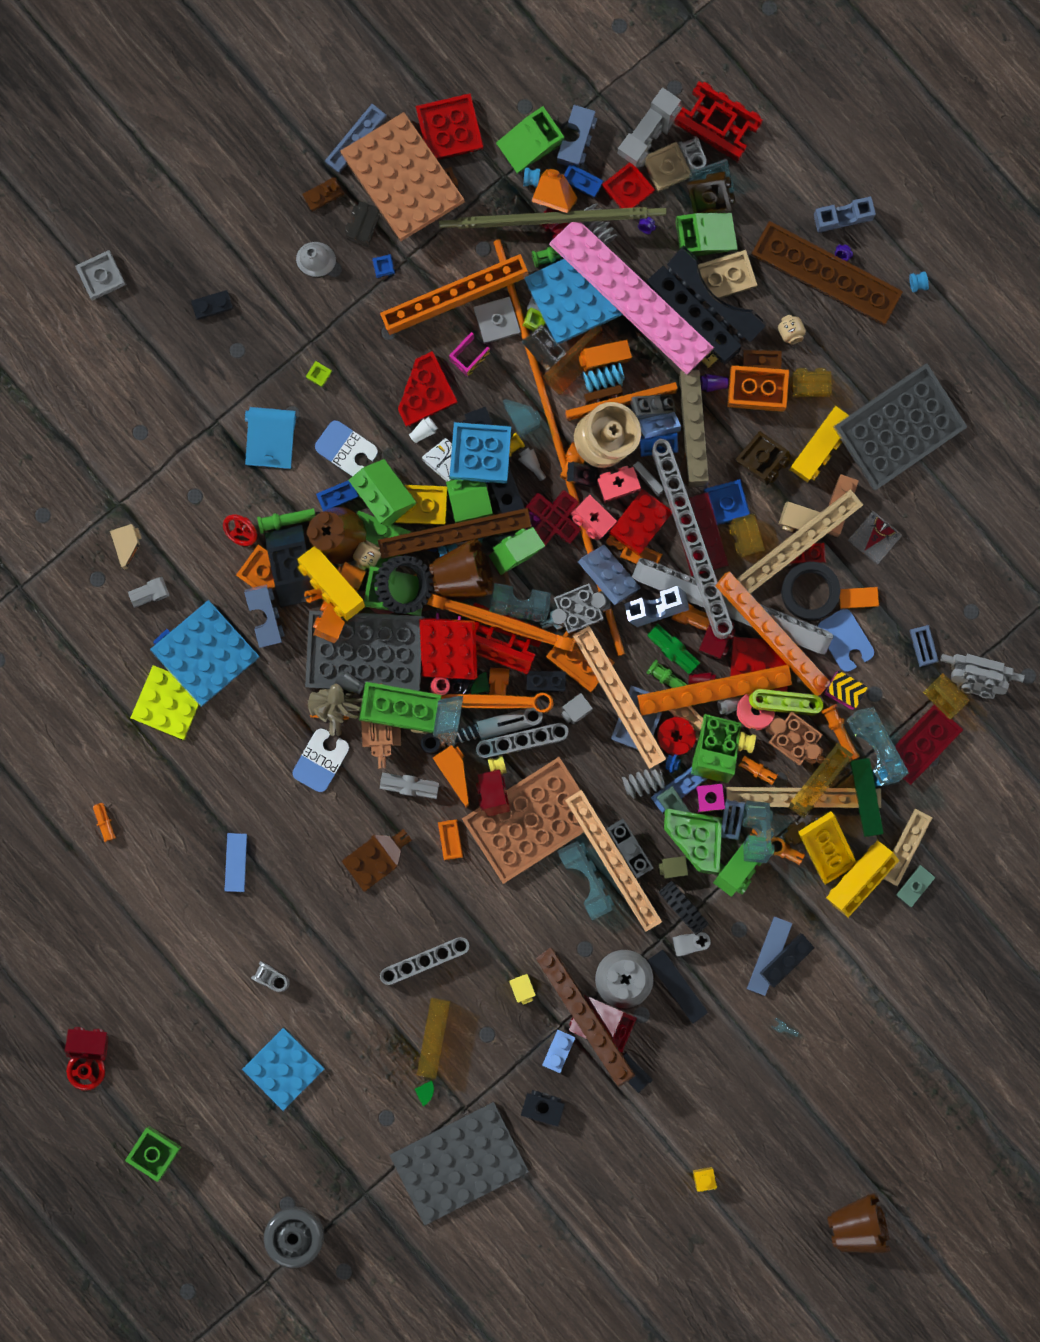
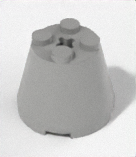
[595,950,653,1008]

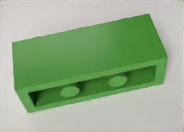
[713,835,768,897]

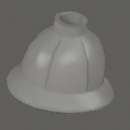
[296,242,336,277]

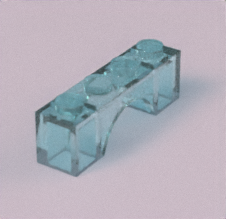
[847,707,909,786]
[557,841,614,921]

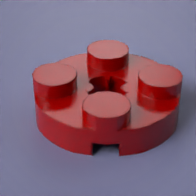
[657,716,697,755]

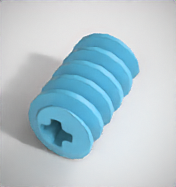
[583,362,624,393]

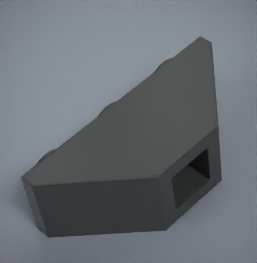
[631,394,676,421]
[607,819,653,878]

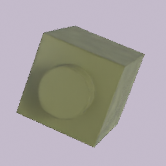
[658,856,688,879]

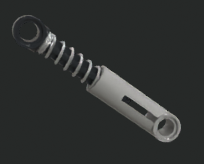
[421,708,543,754]

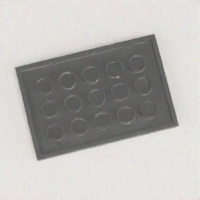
[833,363,967,490]
[305,611,424,691]
[389,1102,529,1226]

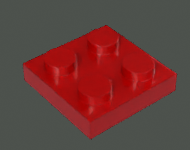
[602,162,655,208]

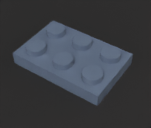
[578,545,641,605]
[611,686,662,750]

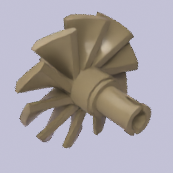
[308,683,363,736]

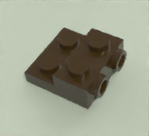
[687,172,735,214]
[735,431,791,485]
[782,817,819,847]

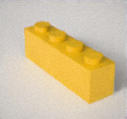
[789,406,849,483]
[297,546,365,621]
[826,840,900,918]

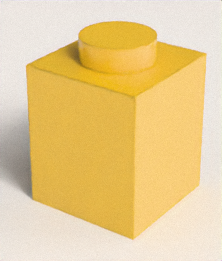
[693,1167,717,1192]

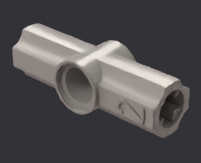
[379,772,439,799]

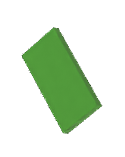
[359,682,442,734]

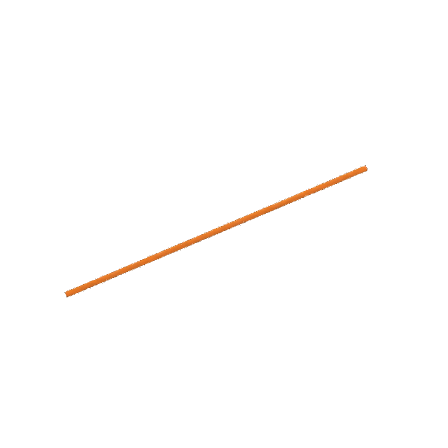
[494,240,625,656]

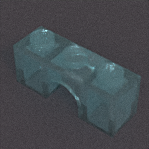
[489,583,551,622]
[743,801,774,863]

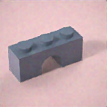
[557,105,598,168]
[814,196,876,233]
[244,585,285,648]
[625,586,689,627]

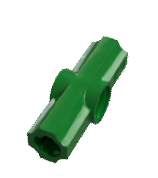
[647,624,700,675]

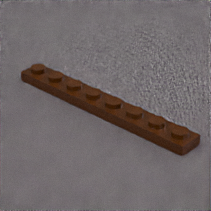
[378,508,532,559]
[535,947,635,1087]

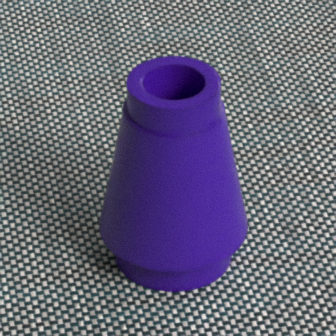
[700,374,728,393]

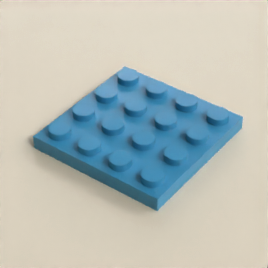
[524,259,623,345]
[150,600,259,707]

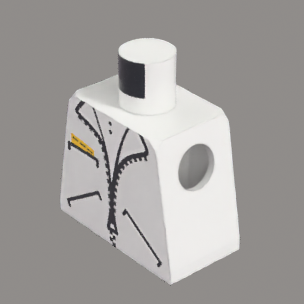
[422,439,453,482]

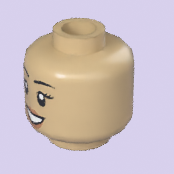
[778,315,806,345]
[353,541,381,570]

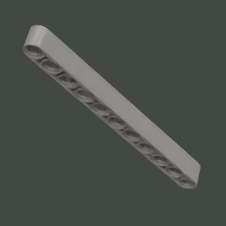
[652,439,732,639]
[632,558,833,654]

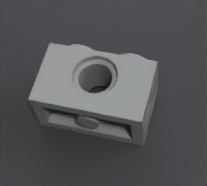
[561,693,593,725]

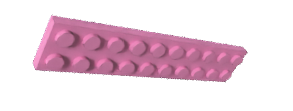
[549,222,714,374]

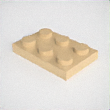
[698,250,757,304]

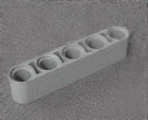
[476,723,568,759]
[380,937,470,985]

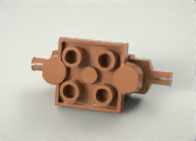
[361,683,401,769]
[765,712,830,769]

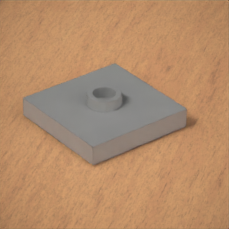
[75,250,126,301]
[473,297,521,344]

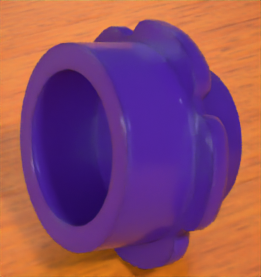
[638,217,656,234]
[835,244,853,261]

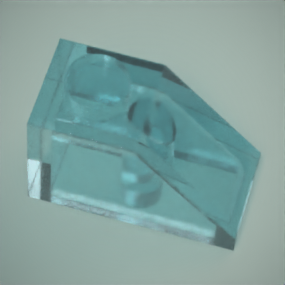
[503,399,542,437]

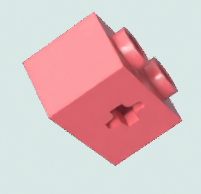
[597,466,641,503]
[570,495,617,541]

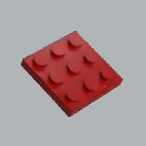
[415,94,484,160]
[419,618,477,680]
[730,637,788,696]

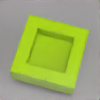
[522,307,545,334]
[306,361,332,388]

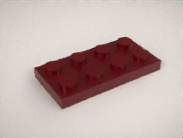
[675,492,729,577]
[882,703,963,785]

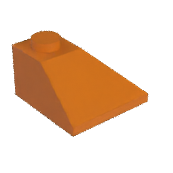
[532,169,577,213]

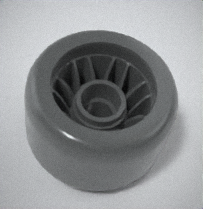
[264,1206,324,1268]

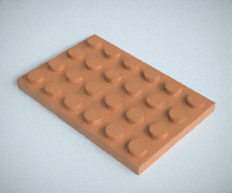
[340,112,465,242]
[462,757,584,884]

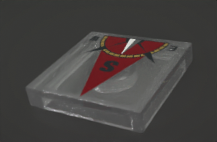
[848,511,902,565]

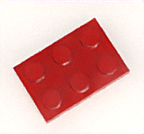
[609,489,672,556]

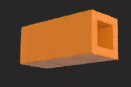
[579,340,632,372]

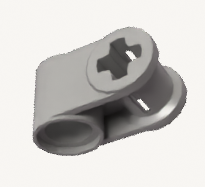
[678,136,706,175]
[672,932,711,956]
[251,961,290,992]

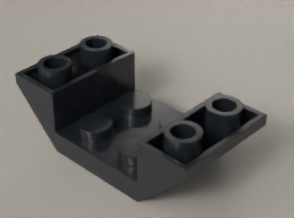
[265,525,315,608]

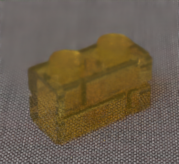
[791,368,832,397]
[729,513,765,558]
[923,673,970,720]

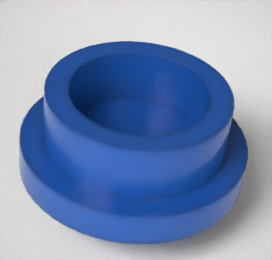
[665,754,681,773]

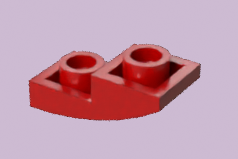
[789,543,826,564]

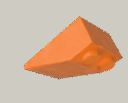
[433,745,469,808]

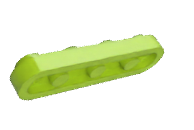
[749,689,823,715]

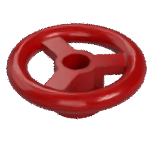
[223,514,257,546]
[66,1058,105,1090]

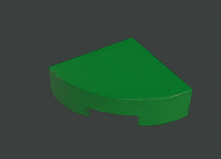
[471,672,490,694]
[415,1080,434,1106]

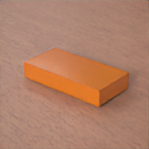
[620,546,663,565]
[839,587,879,609]
[438,819,463,860]

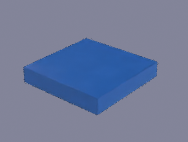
[703,479,751,525]

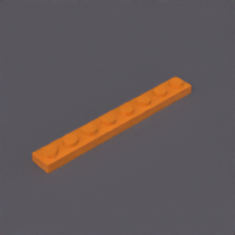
[715,571,830,696]
[637,665,792,716]

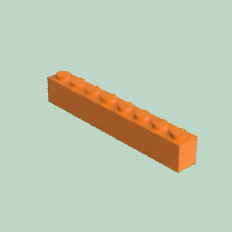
[380,254,529,335]

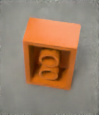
[727,366,789,412]

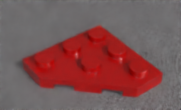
[398,351,458,427]

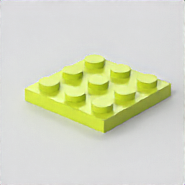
[130,665,199,740]

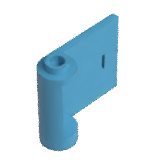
[245,407,296,469]

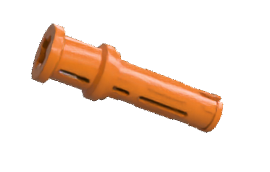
[821,704,860,762]

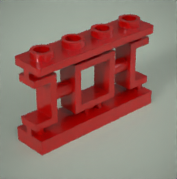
[674,81,763,162]
[468,603,544,674]

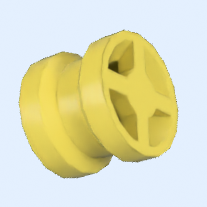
[738,732,756,753]
[487,755,507,774]

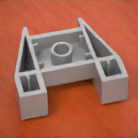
[617,87,682,167]

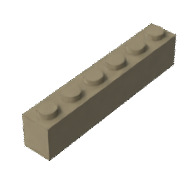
[679,370,709,488]

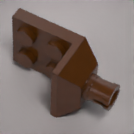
[341,828,413,892]

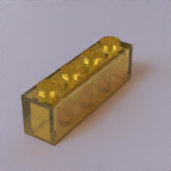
[789,743,853,819]
[417,998,451,1079]

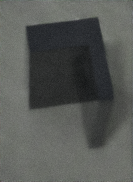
[622,1052,653,1093]

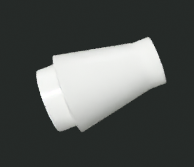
[409,417,438,443]

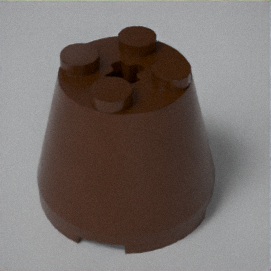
[307,507,367,564]
[429,539,493,597]
[827,1193,890,1253]

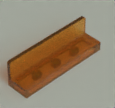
[543,325,612,395]

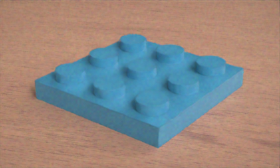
[449,422,511,483]
[242,1028,325,1110]

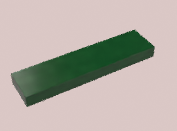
[850,758,884,837]

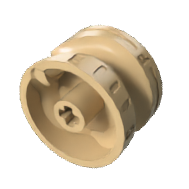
[574,402,641,468]

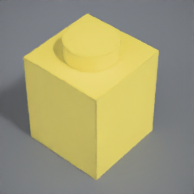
[509,974,536,1004]

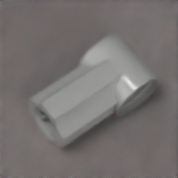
[128,577,169,608]

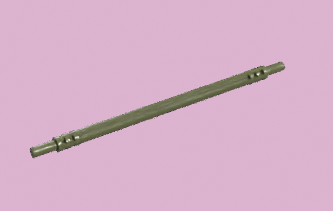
[439,207,667,229]

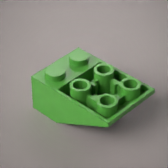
[496,106,564,174]
[676,213,737,256]
[364,566,423,616]
[691,714,741,783]

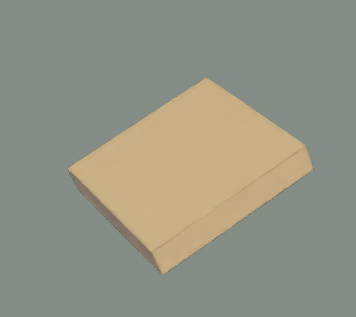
[645,142,692,192]

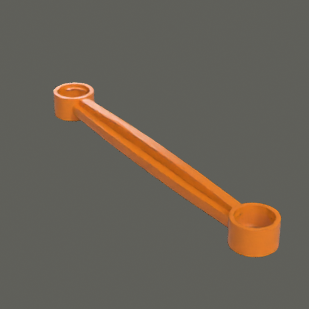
[427,592,576,652]
[440,693,554,713]

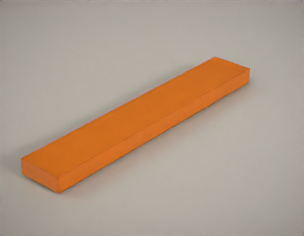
[565,382,678,421]

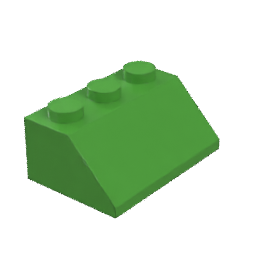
[349,459,417,527]

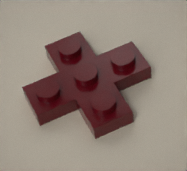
[526,490,581,546]

